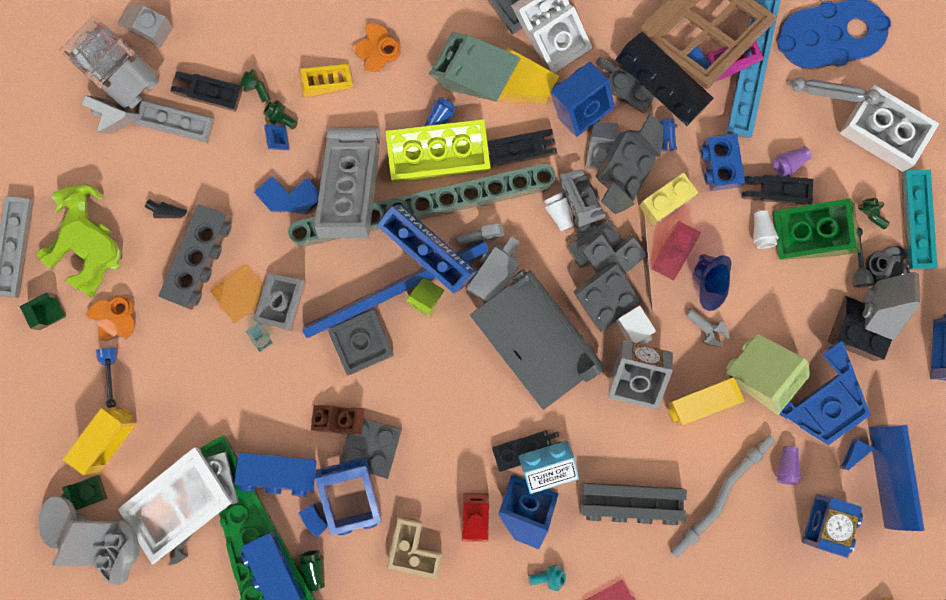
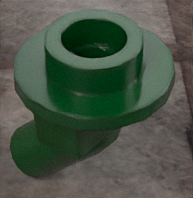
[241,68,271,103]
[263,100,298,130]
[858,198,890,230]

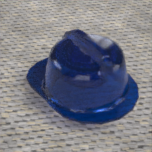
[692,254,732,311]

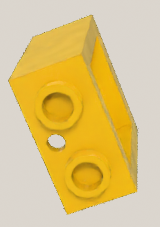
[63,407,137,475]

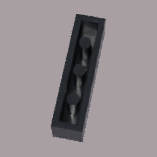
[615,31,714,126]

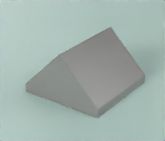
[254,273,306,332]

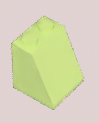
[726,334,810,415]

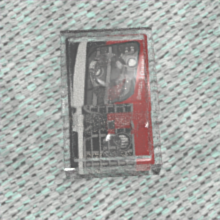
[59,16,135,88]

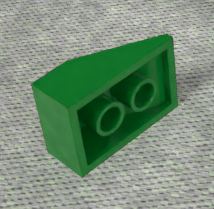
[773,198,861,260]

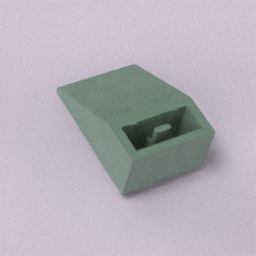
[429,32,521,102]

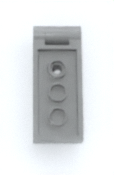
[314,127,380,238]

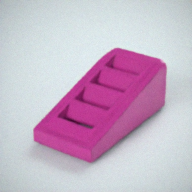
[707,41,763,82]

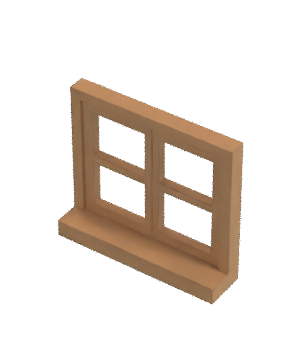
[640,0,776,89]

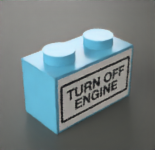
[518,441,579,494]

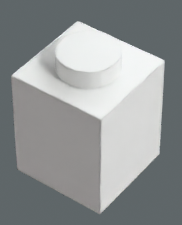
[615,306,656,345]

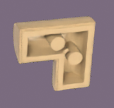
[386,517,443,580]

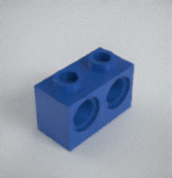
[700,134,745,191]

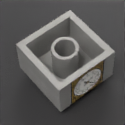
[608,340,673,410]

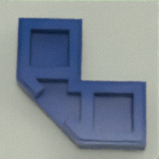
[254,176,319,214]

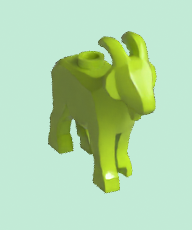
[36,184,121,298]

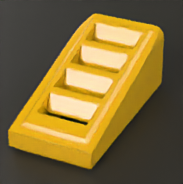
[299,63,353,97]

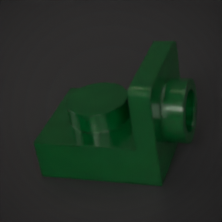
[62,475,108,511]

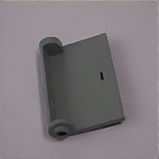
[470,269,605,410]

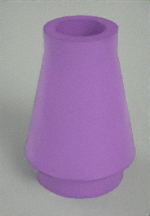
[772,146,812,177]
[775,446,801,485]

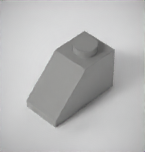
[118,3,173,47]

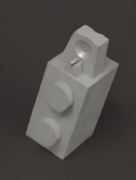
[467,236,520,303]

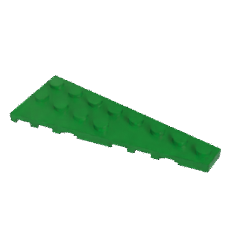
[201,435,316,600]

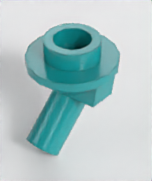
[528,565,566,591]

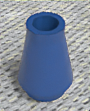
[424,97,456,126]

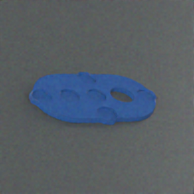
[777,0,891,69]

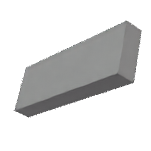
[135,100,214,143]

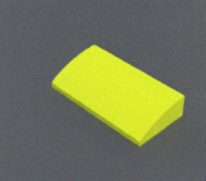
[386,119,490,183]

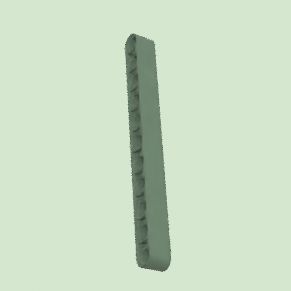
[288,164,555,247]

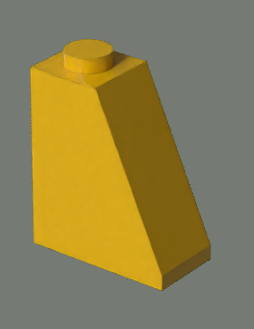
[498,48,560,104]
[667,377,745,425]

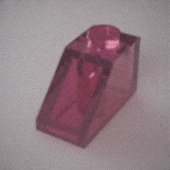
[651,221,701,280]

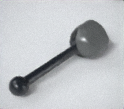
[852,227,874,287]

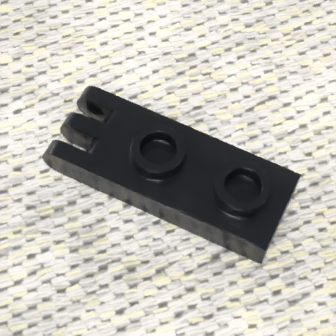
[487,129,557,167]

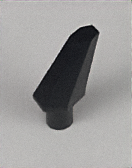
[145,199,187,218]

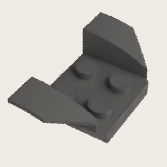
[596,114,664,214]

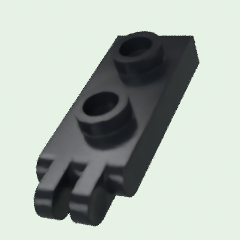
[492,430,561,472]

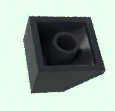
[827,296,892,361]

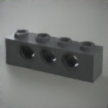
[158,204,232,310]

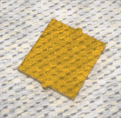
[210,265,263,324]

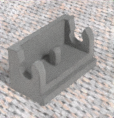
[560,169,605,227]

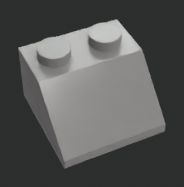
[863,272,921,340]

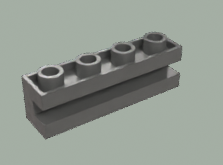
[580,483,687,525]

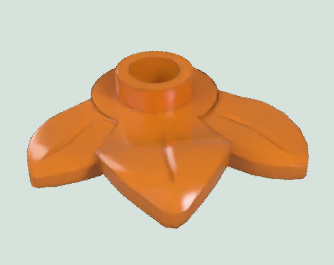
[352,24,401,72]
[86,295,135,341]

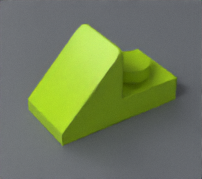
[406,278,444,318]

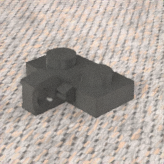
[567,219,623,269]

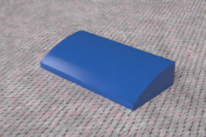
[868,425,925,531]

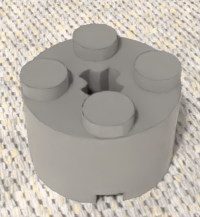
[101,52,159,109]

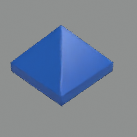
[264,124,290,151]

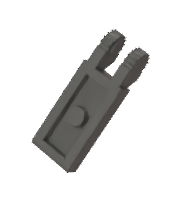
[596,57,655,114]

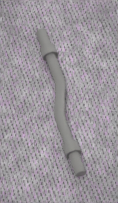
[670,434,776,558]

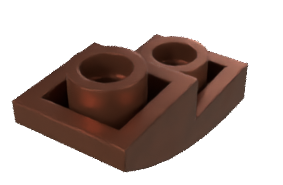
[311,405,365,435]

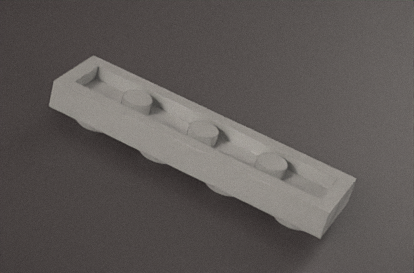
[0,196,33,298]

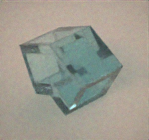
[245,322,273,352]

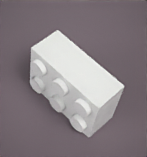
[839,85,939,172]

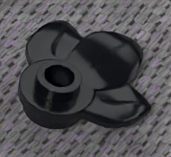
[865,246,910,285]

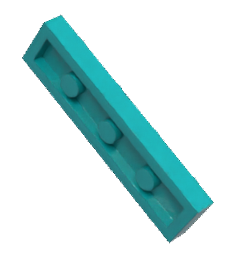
[902,169,938,270]

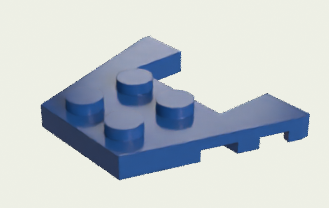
[779,339,871,445]

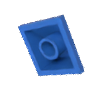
[498,475,558,549]

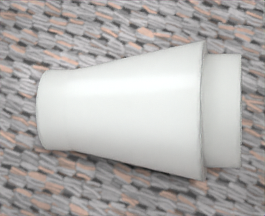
[544,192,574,231]
[753,210,779,249]

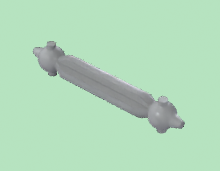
[787,77,886,105]

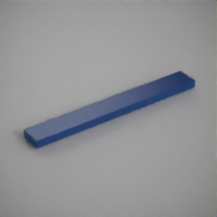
[302,240,489,338]

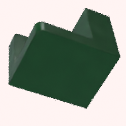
[19,292,66,330]

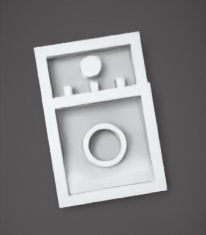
[511,0,592,73]

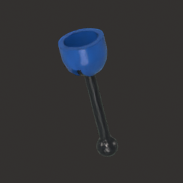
[96,348,117,408]

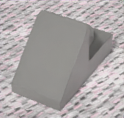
[82,95,140,134]
[585,120,618,170]

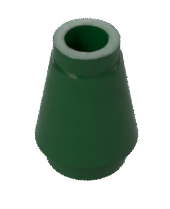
[298,550,325,591]

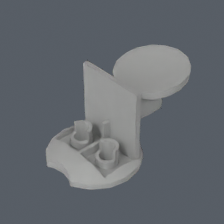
[38,497,139,585]

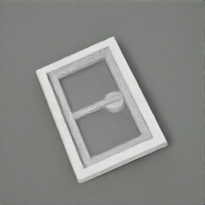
[118,447,232,564]

